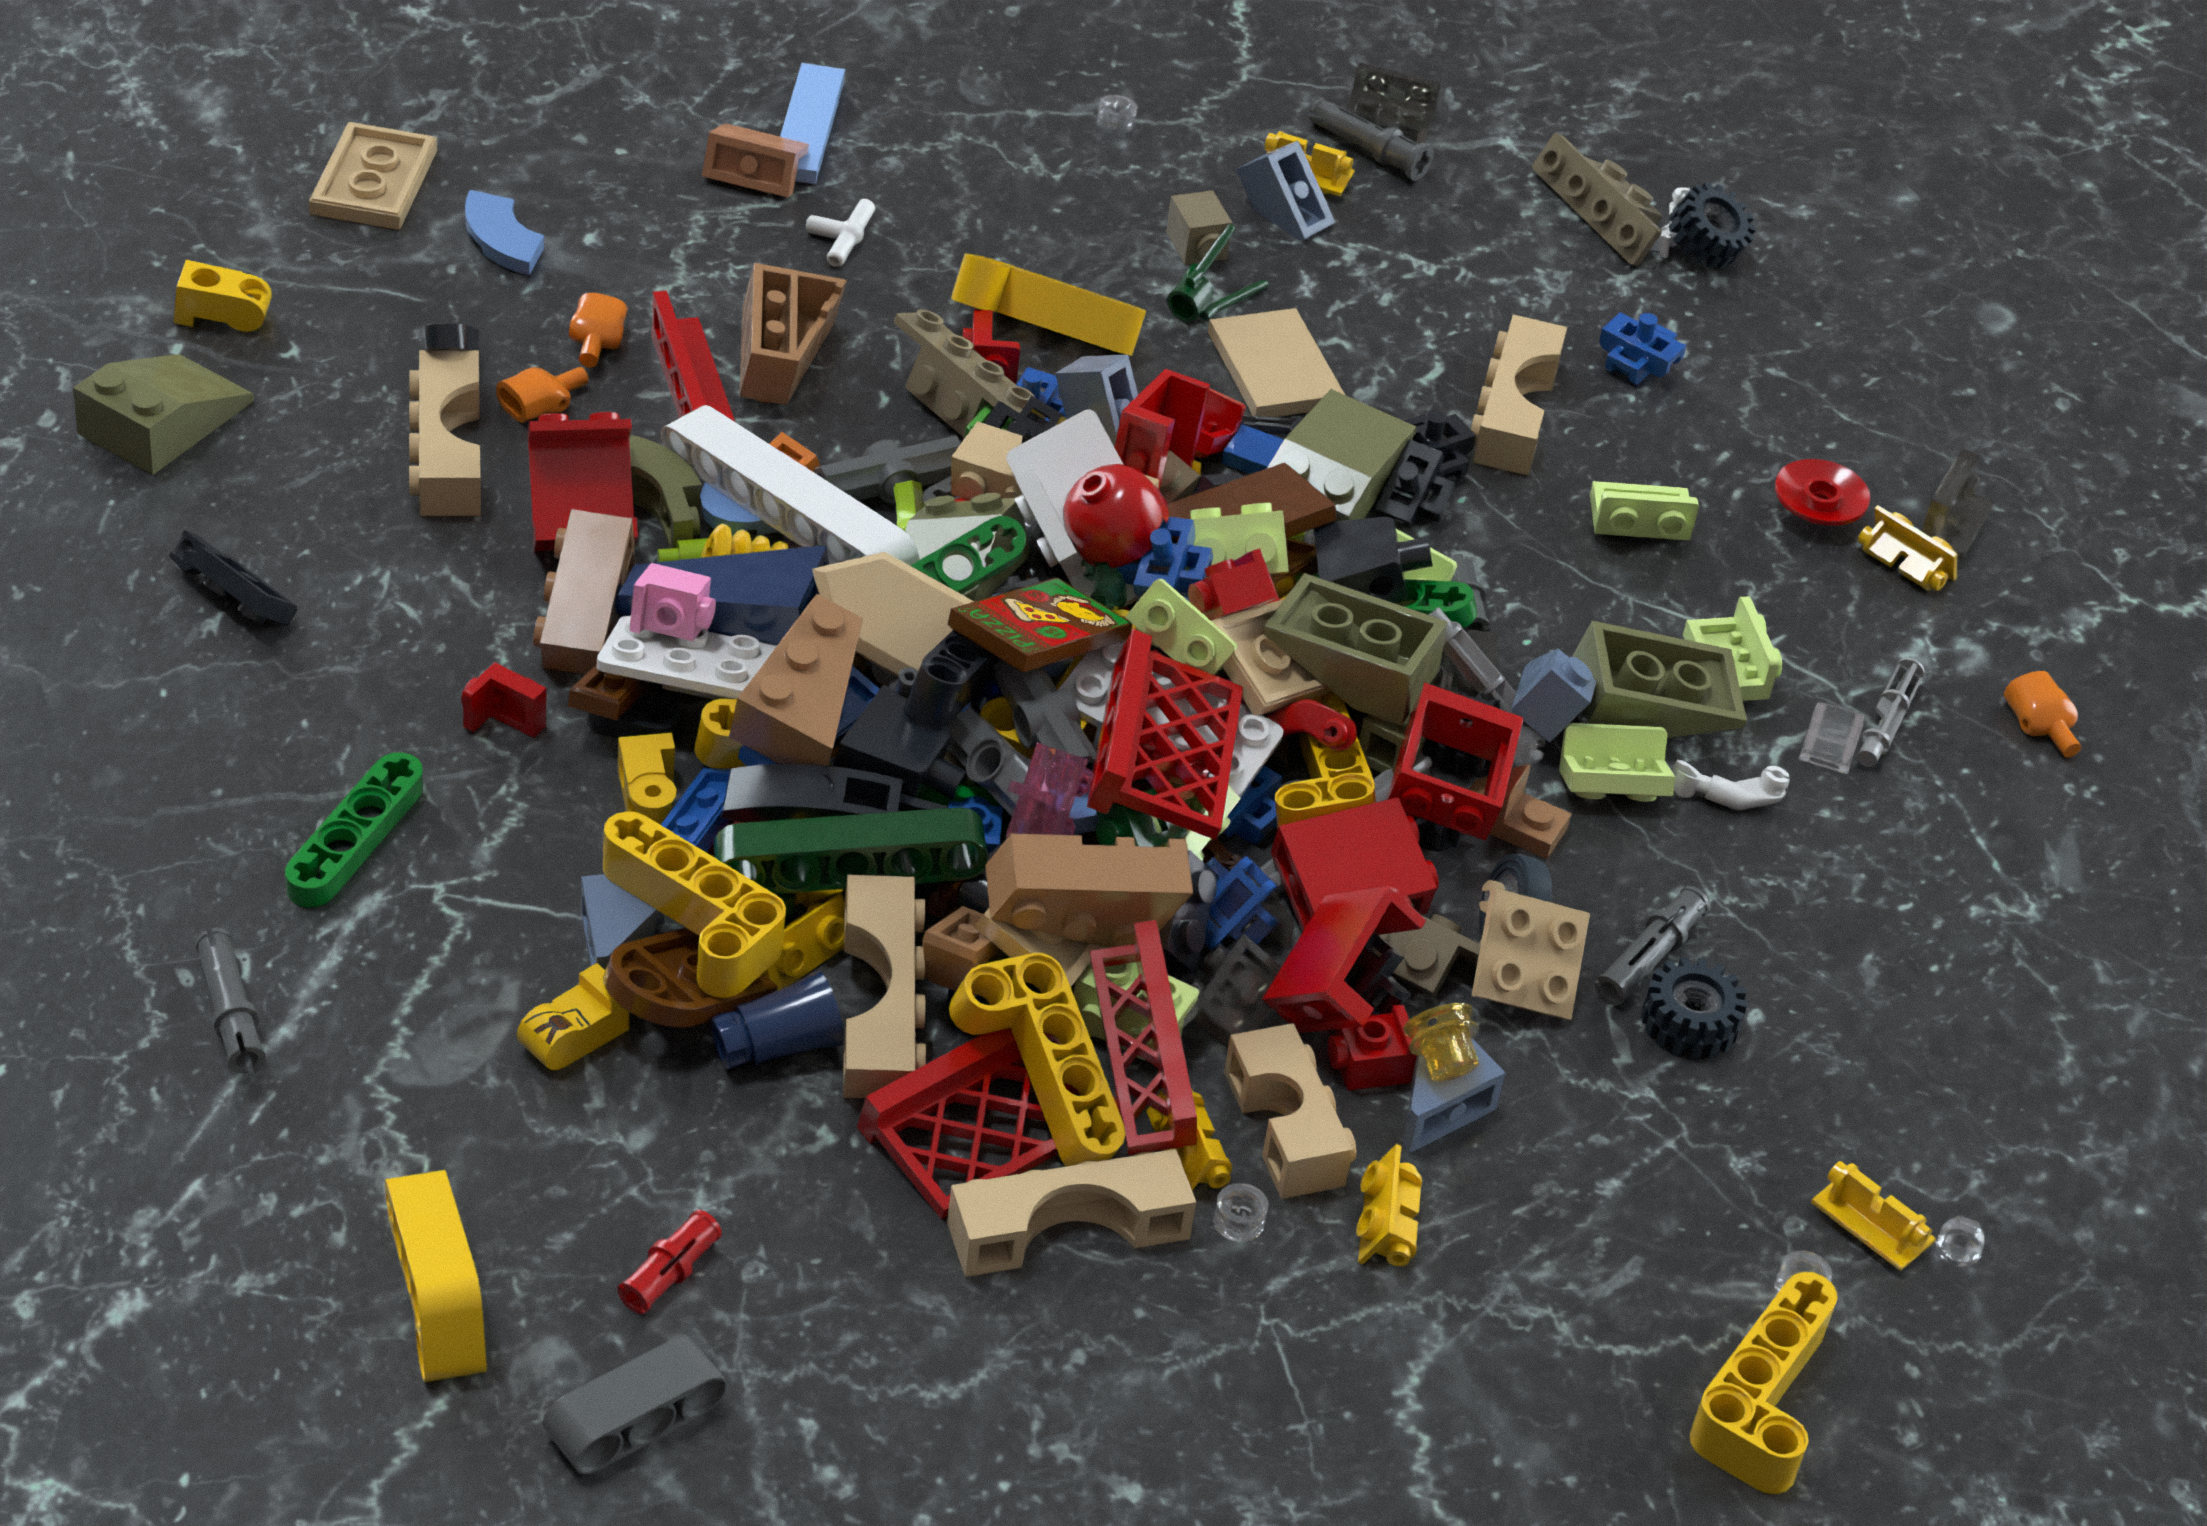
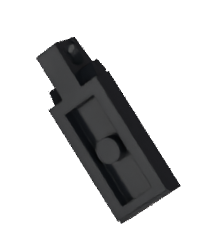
[169,530,298,625]

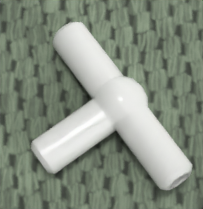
[806,199,875,267]

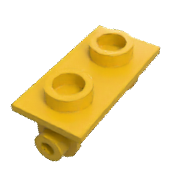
[1264,131,1355,197]
[1857,505,1957,591]
[763,893,845,991]
[1146,1089,1233,1191]
[1356,1144,1422,1266]
[1811,1161,1936,1271]

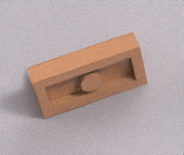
[702,124,809,197]

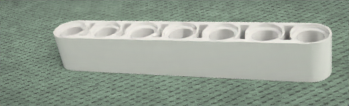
[661,405,919,565]

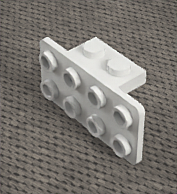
[1006,410,1170,610]
[596,616,776,700]
[1059,640,1283,797]

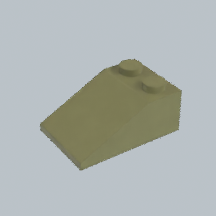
[73,354,254,475]
[1267,389,1417,521]
[905,493,1031,602]
[1264,573,1448,725]
[1572,621,1747,738]

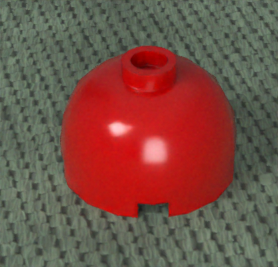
[1063,464,1169,568]

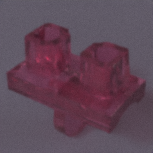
[1005,743,1093,837]

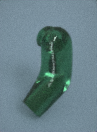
[1081,558,1127,612]

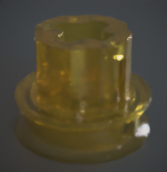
[1402,1003,1480,1081]

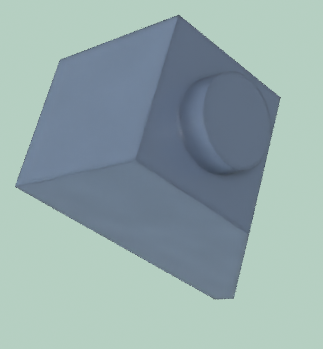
[1236,141,1335,241]
[1055,355,1138,446]
[1511,649,1597,743]
[581,874,665,970]
[1402,1029,1505,1153]

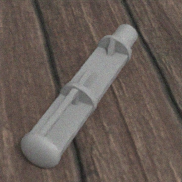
[1429,607,1536,740]
[1857,658,1925,767]

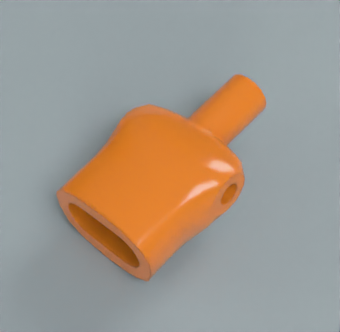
[568,293,628,368]
[496,367,589,423]
[2003,671,2081,758]

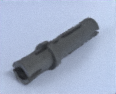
[1594,886,1710,1005]
[195,928,266,1074]

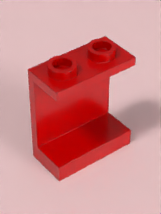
[1114,369,1210,491]
[528,412,638,551]
[1270,797,1439,932]
[1262,886,1427,1033]

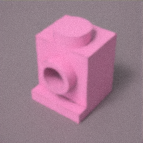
[629,563,716,641]

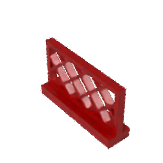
[1086,629,1243,840]
[857,1028,1120,1219]

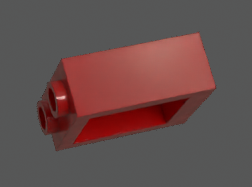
[1387,682,1524,841]

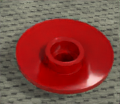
[1775,459,1870,526]

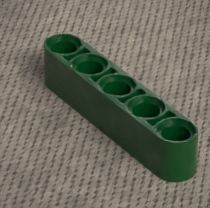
[714,807,989,894]

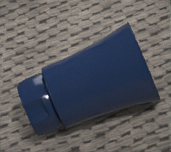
[710,970,844,1070]

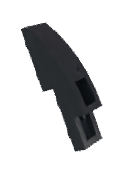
[721,764,949,823]

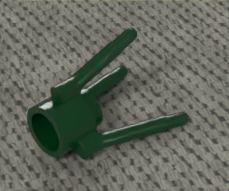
[1166,224,1268,322]

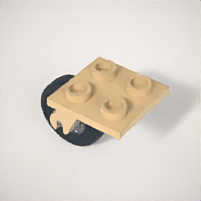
[1471,854,1590,1020]

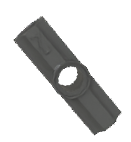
[814,436,961,504]
[993,660,1096,790]
[946,708,1062,833]

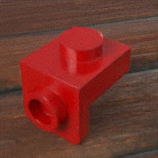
[962,309,1020,384]
[1195,389,1246,458]
[461,662,547,738]

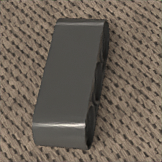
[542,1336,728,1474]

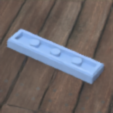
[780,63,845,184]

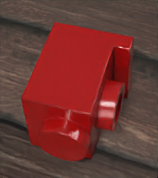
[1188,548,1278,621]
[1328,1004,1420,1091]

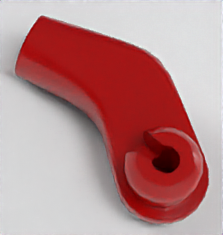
[1265,699,1357,751]

